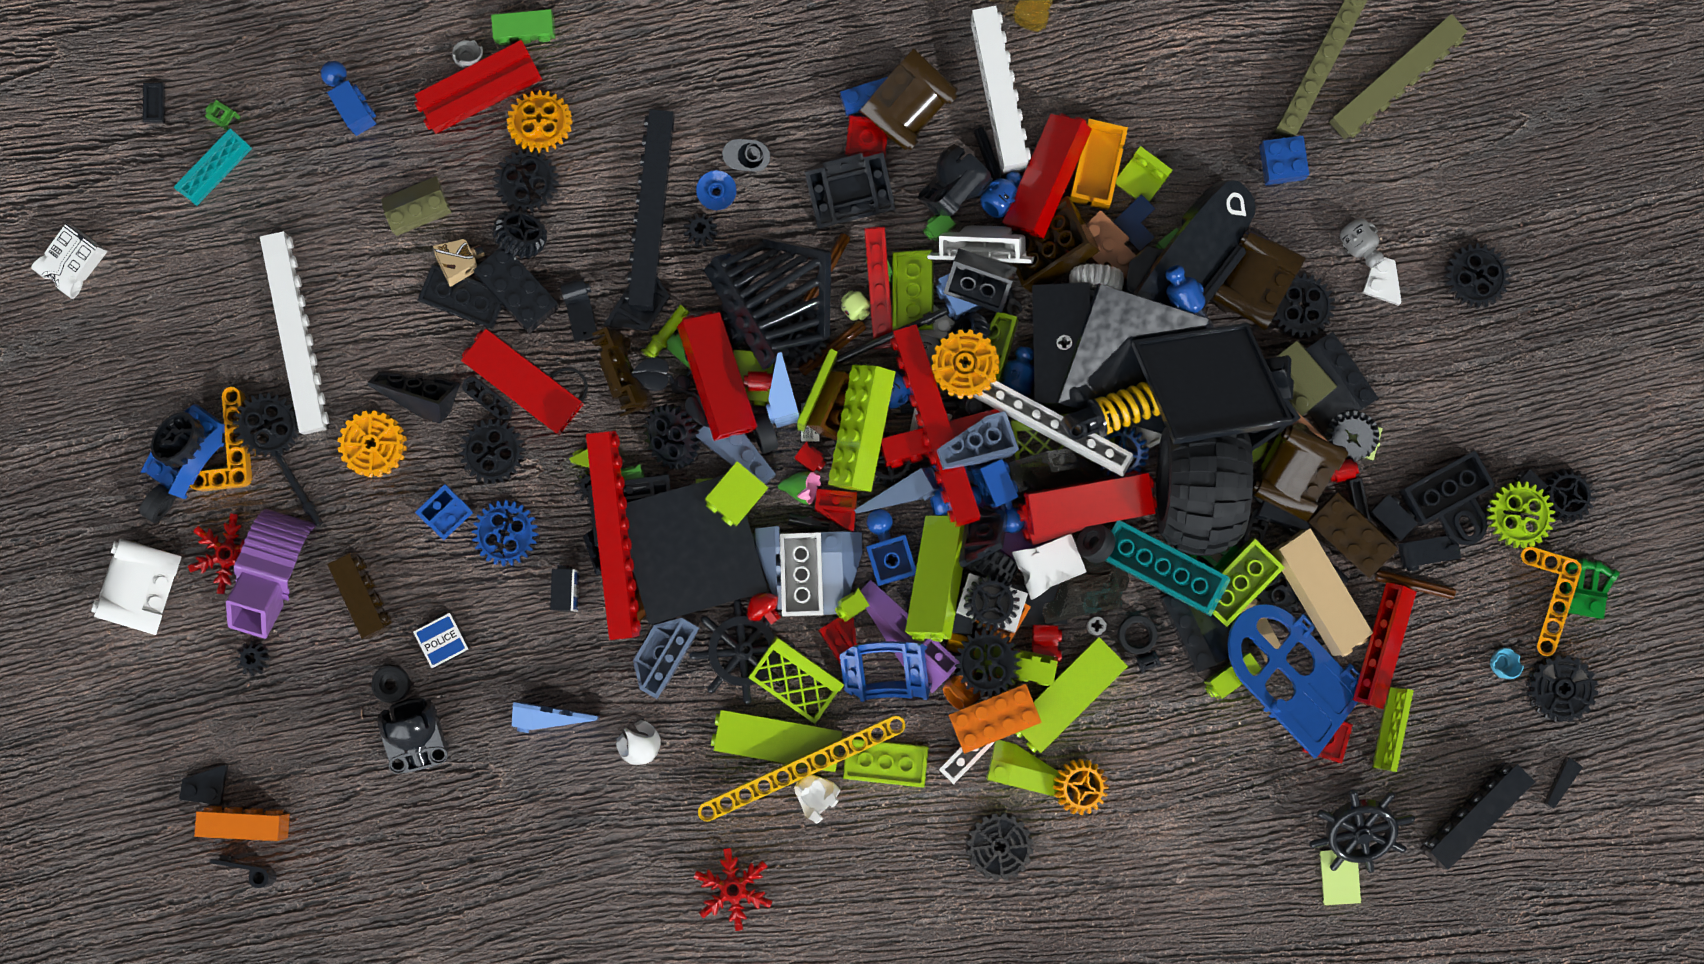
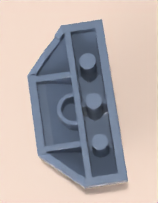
[633,618,699,699]

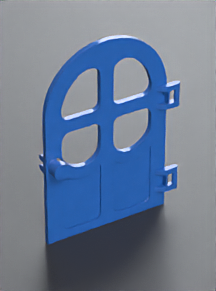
[1228,605,1360,759]

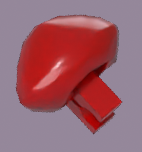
[747,593,781,625]

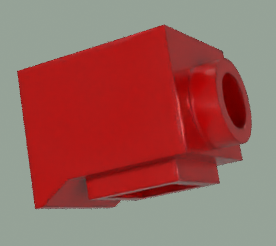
[794,441,827,473]

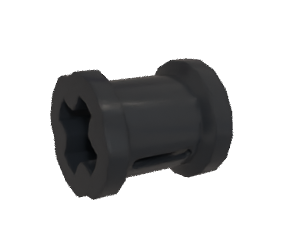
[1135,650,1161,674]

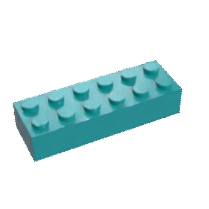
[1104,520,1230,616]

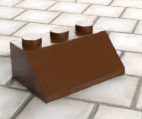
[806,371,850,441]

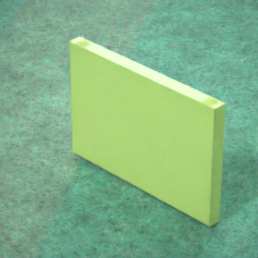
[1319,850,1361,905]

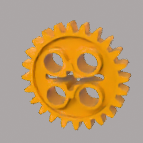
[506,90,573,153]

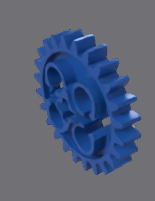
[472,500,539,566]

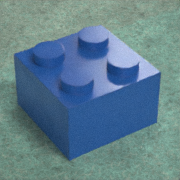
[1259,136,1309,185]

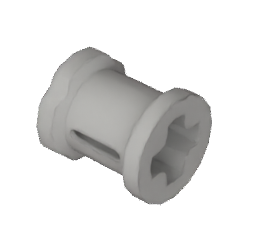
[1086,617,1106,635]

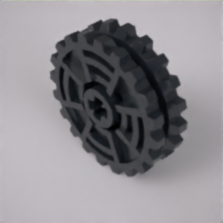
[1526,655,1598,722]
[966,812,1034,881]

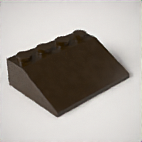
[1012,196,1100,293]

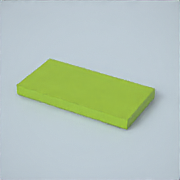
[893,250,934,331]
[797,349,837,432]
[843,738,929,788]

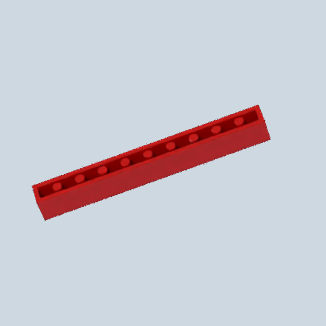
[890,324,981,527]
[586,431,641,640]

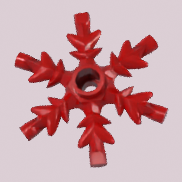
[188,513,245,595]
[694,848,773,931]

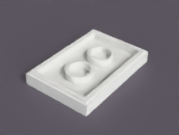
[956,573,1028,633]

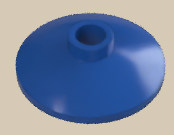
[696,170,737,210]

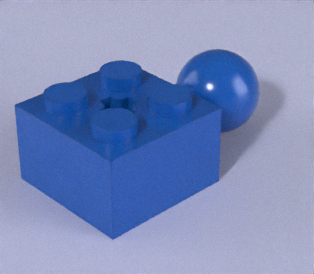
[321,61,377,136]
[971,459,1024,533]
[866,509,916,587]

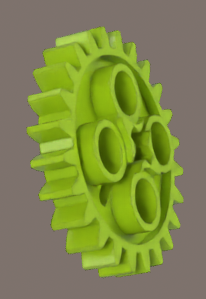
[1486,482,1555,548]

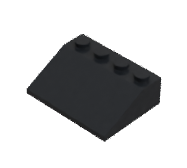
[1305,331,1379,435]
[1160,594,1250,673]

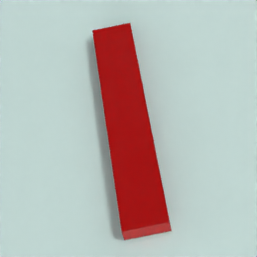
[864,226,893,349]

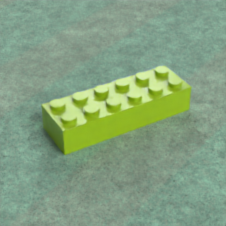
[828,365,896,492]

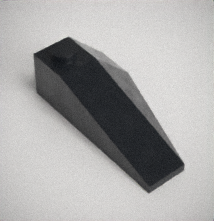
[368,372,460,424]

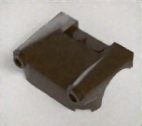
[859,48,958,150]
[1212,230,1306,330]
[592,327,653,417]
[1252,423,1349,522]

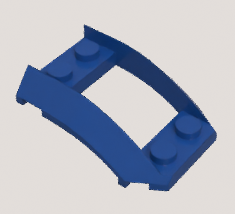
[141,404,225,499]
[840,641,932,702]

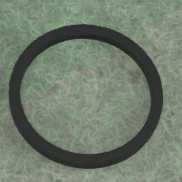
[550,368,588,401]

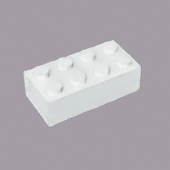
[780,533,824,617]

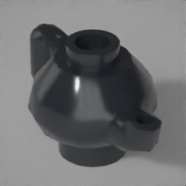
[952,394,986,418]

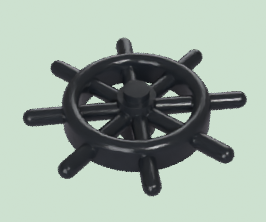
[690,599,795,704]
[1309,789,1415,873]

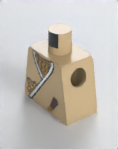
[433,239,485,286]

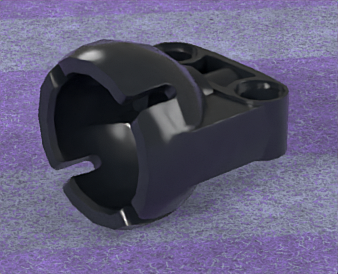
[918,144,992,216]
[377,698,449,774]

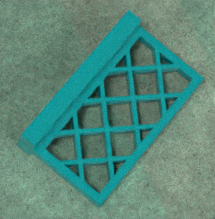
[174,128,252,206]

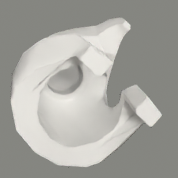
[616,720,661,765]
[794,774,840,824]

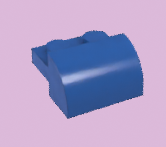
[415,484,474,540]

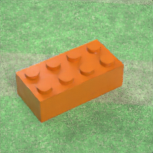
[948,684,1042,754]
[194,806,290,841]

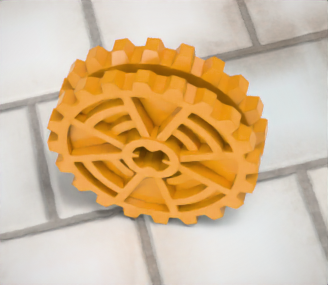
[932,330,1000,399]
[337,411,407,478]

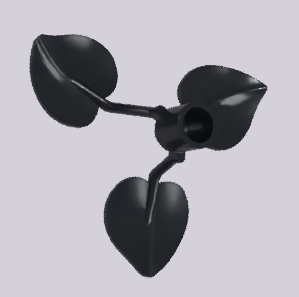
[631,351,710,428]

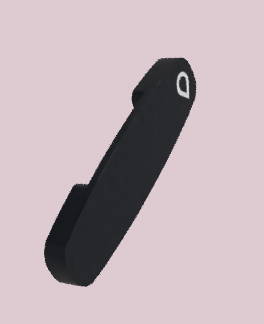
[1133,180,1256,307]

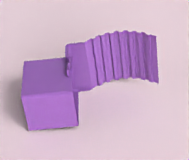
[226,509,315,639]

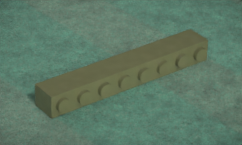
[1274,0,1367,138]
[1329,14,1468,140]

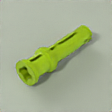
[641,305,690,358]

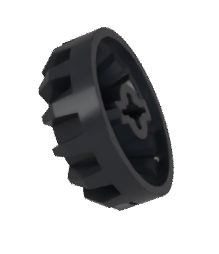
[151,412,205,468]

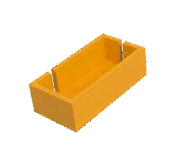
[1070,119,1128,210]

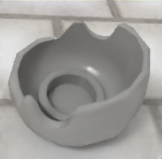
[452,40,483,68]

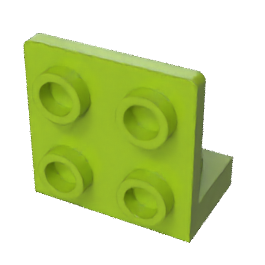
[1116,146,1173,202]

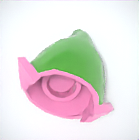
[778,471,821,505]

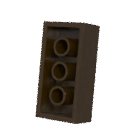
[1309,490,1398,578]
[327,553,393,639]

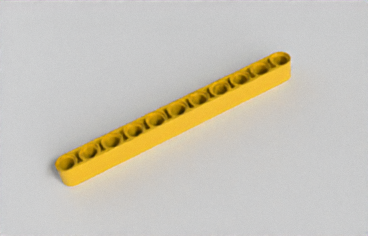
[698,714,905,822]

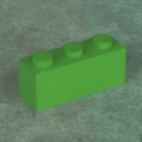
[491,9,555,46]

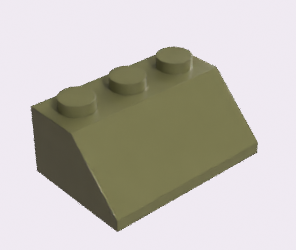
[381,176,452,236]
[1277,340,1337,416]

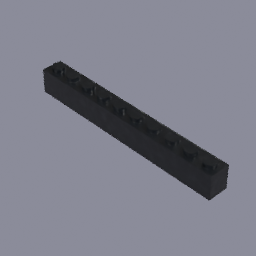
[625,109,675,311]

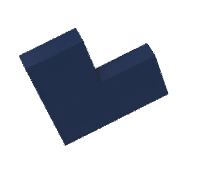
[1113,194,1155,251]

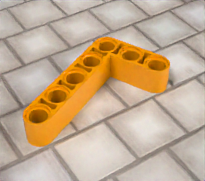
[190,387,252,491]
[1521,547,1582,656]

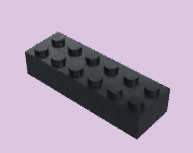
[1420,762,1535,870]

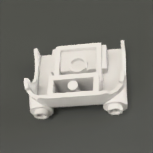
[91,539,181,635]

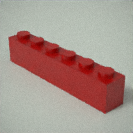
[880,409,1000,468]
[1353,582,1417,709]

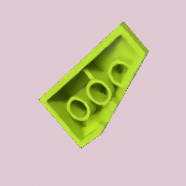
[986,740,1071,797]

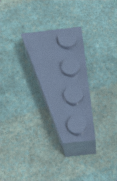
[696,426,776,484]

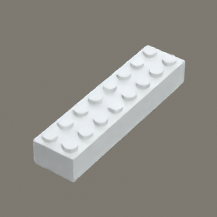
[970,6,1031,175]

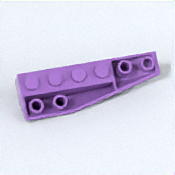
[861,580,960,693]

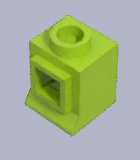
[835,588,869,622]

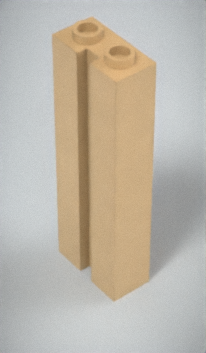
[1270,528,1373,657]

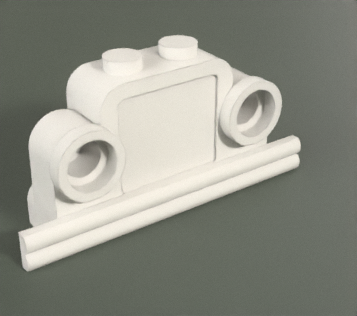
[928,225,1034,263]

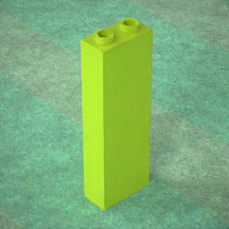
[905,516,965,642]
[1015,637,1128,753]
[711,710,843,772]

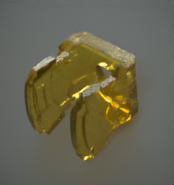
[1013,0,1053,32]

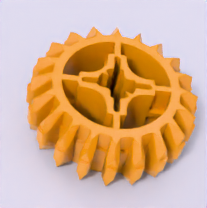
[1053,759,1109,815]

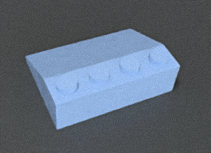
[766,352,799,428]

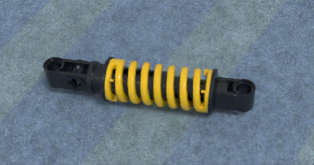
[1061,382,1160,440]

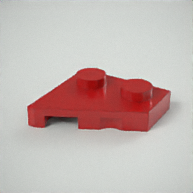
[815,489,857,532]
[818,617,857,665]

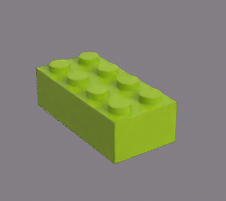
[1213,537,1285,627]

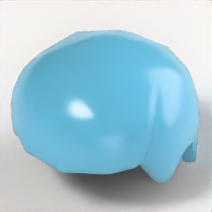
[1490,648,1524,679]

